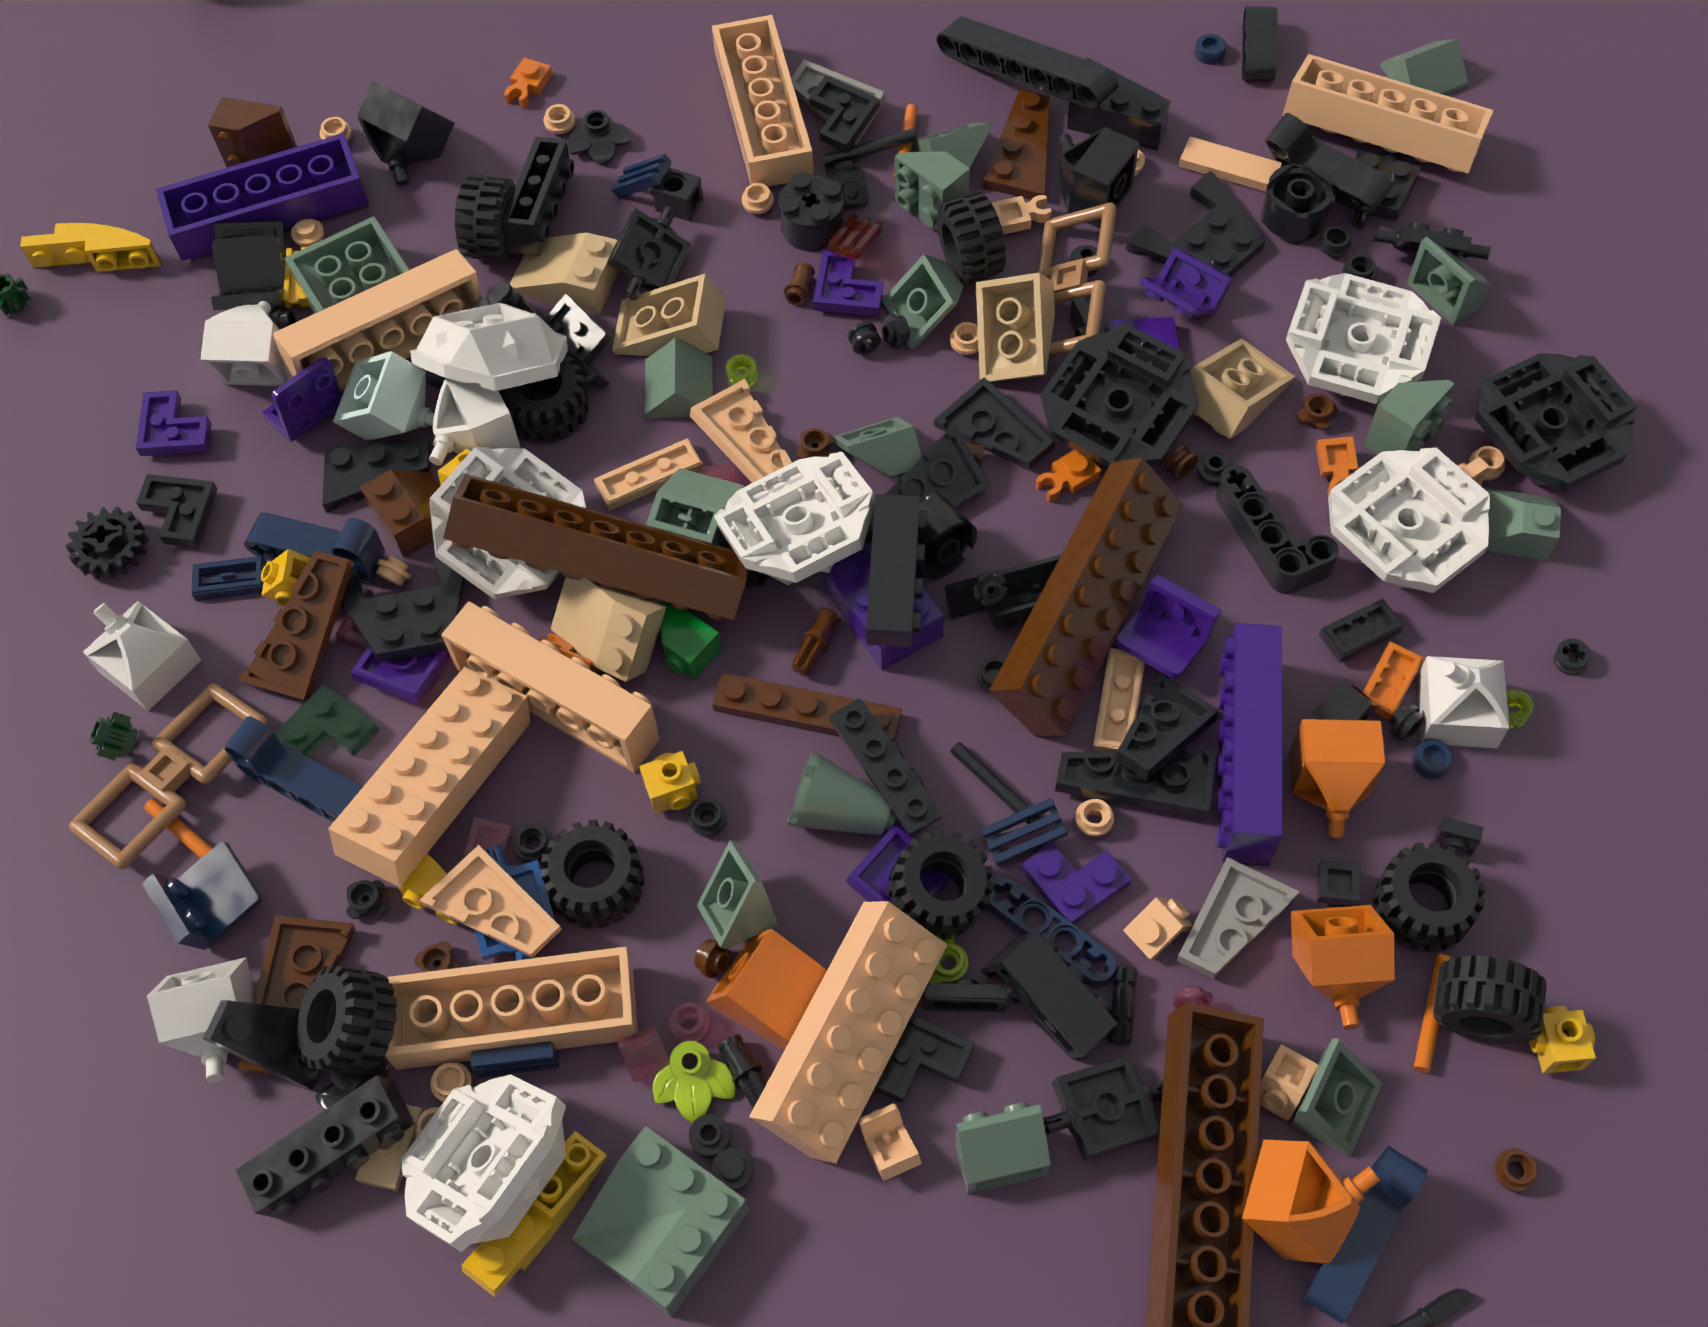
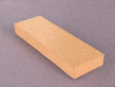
[1179,137,1282,192]
[594,438,704,511]
[1092,647,1145,755]

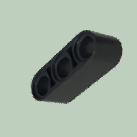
[1242,6,1278,81]

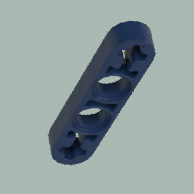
[987,876,1116,988]

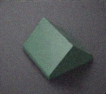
[1380,38,1468,95]
[645,338,713,419]
[697,840,778,949]
[1290,1038,1382,1156]

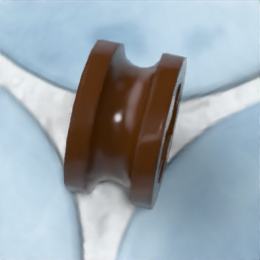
[1163,444,1199,480]

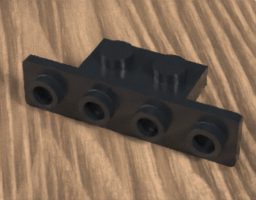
[519,294,612,388]
[945,554,1062,629]
[830,699,942,836]

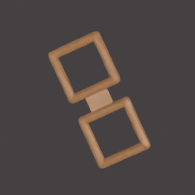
[1037,203,1116,357]
[69,683,267,869]

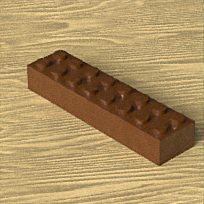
[989,457,1183,736]
[443,474,747,620]
[1146,1002,1264,1327]

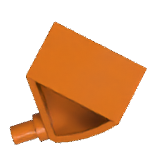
[1289,719,1385,838]
[1291,905,1395,1030]
[1242,1140,1381,1264]

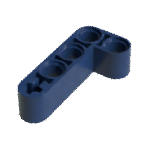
[244,512,385,584]
[223,716,363,822]
[1302,1145,1428,1324]

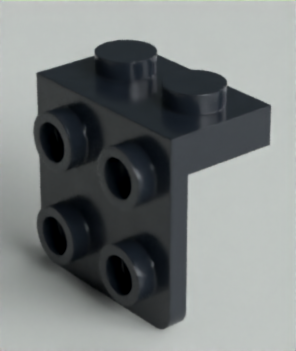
[211,234,285,312]

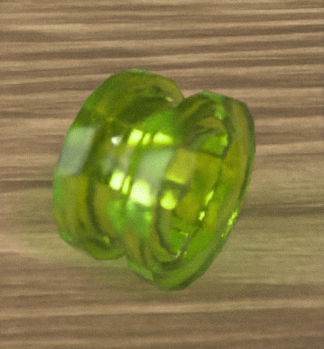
[726,354,757,387]
[1506,689,1534,728]

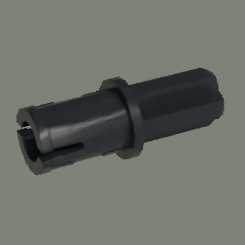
[718,1034,767,1109]

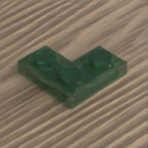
[274,684,379,757]

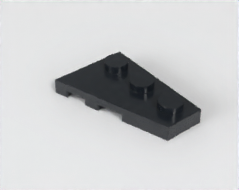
[322,438,431,513]
[203,1000,320,1090]

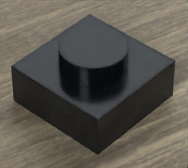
[1433,817,1484,856]
[1317,860,1360,906]

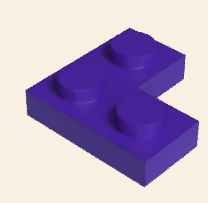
[813,250,884,316]
[135,390,212,456]
[1021,843,1132,925]

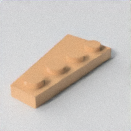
[690,379,792,483]

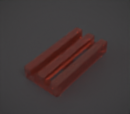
[828,214,883,260]

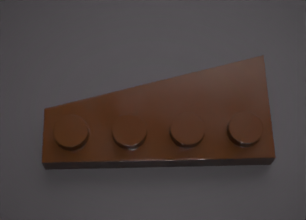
[983,89,1050,200]
[237,550,354,702]
[238,915,356,1077]

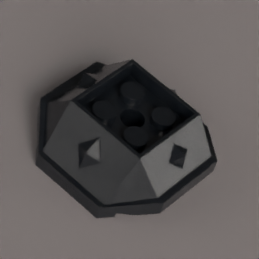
[1041,323,1198,467]
[1475,353,1638,491]

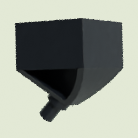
[357,81,455,185]
[1058,127,1139,229]

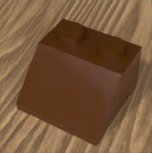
[208,97,298,168]
[360,470,440,558]

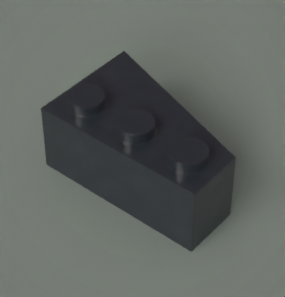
[1067,57,1170,151]
[981,930,1118,1059]

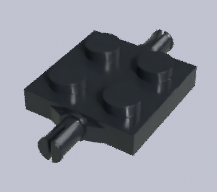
[1335,149,1421,229]
[607,206,691,301]
[1373,222,1491,260]
[1043,1056,1163,1161]

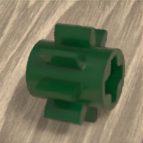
[0,274,31,316]
[89,711,138,761]

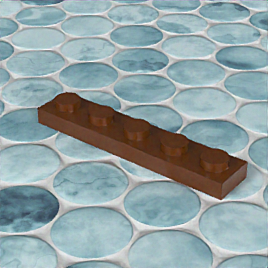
[712,673,902,740]

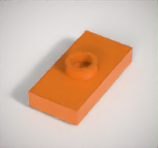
[1363,642,1424,720]

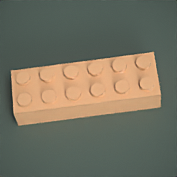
[712,15,814,187]
[1282,54,1494,173]
[273,249,482,390]
[441,601,660,773]
[328,667,530,887]
[749,901,947,1163]
[385,946,638,1070]

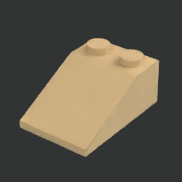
[510,233,620,315]
[976,272,1055,383]
[612,274,726,356]
[1190,338,1295,439]
[551,577,667,682]

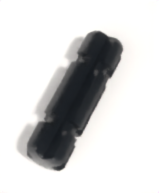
[1109,965,1137,1045]

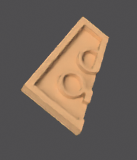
[419,845,562,958]

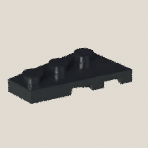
[933,377,1055,469]
[1116,672,1219,781]

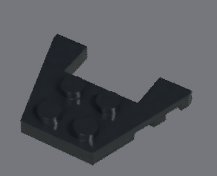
[1126,171,1265,277]
[340,557,464,663]

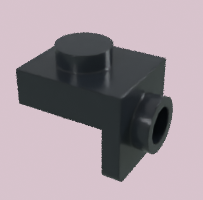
[825,161,869,210]

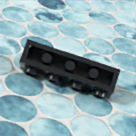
[501,137,575,255]
[866,494,927,647]
[236,1075,415,1218]

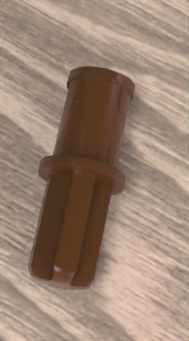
[791,608,841,676]

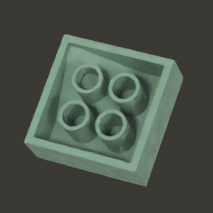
[284,216,409,314]
[572,1126,749,1317]

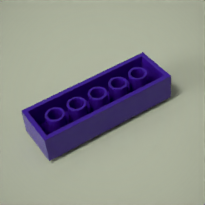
[156,133,369,261]
[1216,623,1282,866]

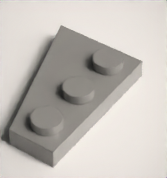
[791,59,886,146]
[1177,857,1300,979]

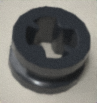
[847,322,881,355]
[1553,639,1591,676]

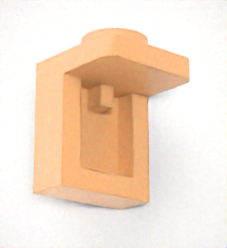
[1123,897,1193,960]
[858,1104,922,1181]

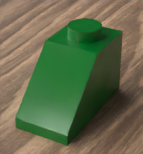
[659,600,722,680]

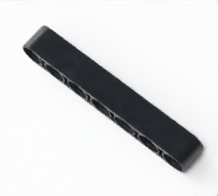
[936,16,1119,109]

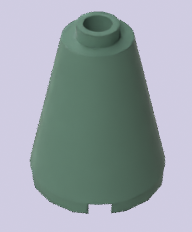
[787,752,896,836]

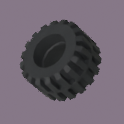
[454,175,516,262]
[937,191,1006,284]
[499,356,589,443]
[541,820,645,928]
[887,830,994,940]
[1374,842,1486,952]
[1433,955,1547,1044]
[297,965,397,1075]

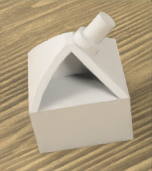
[200,301,288,386]
[429,378,521,465]
[83,601,201,711]
[1417,656,1509,748]
[147,957,256,1083]

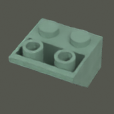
[895,151,970,232]
[1364,380,1455,455]
[646,468,745,548]
[955,1102,1051,1194]

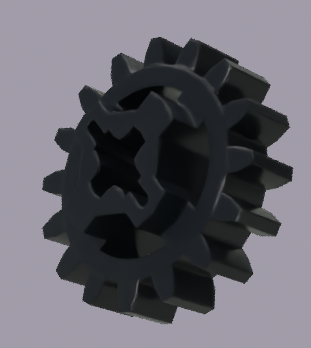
[66,507,149,580]

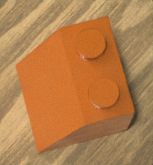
[706,928,827,1051]

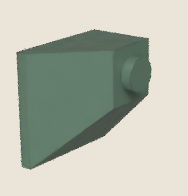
[913,122,991,168]
[1407,237,1491,326]
[882,254,963,349]
[833,417,922,479]
[1482,487,1561,561]

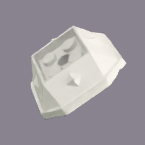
[1286,273,1441,404]
[410,303,568,391]
[429,447,586,599]
[1328,448,1490,593]
[714,452,875,585]
[401,1074,566,1252]

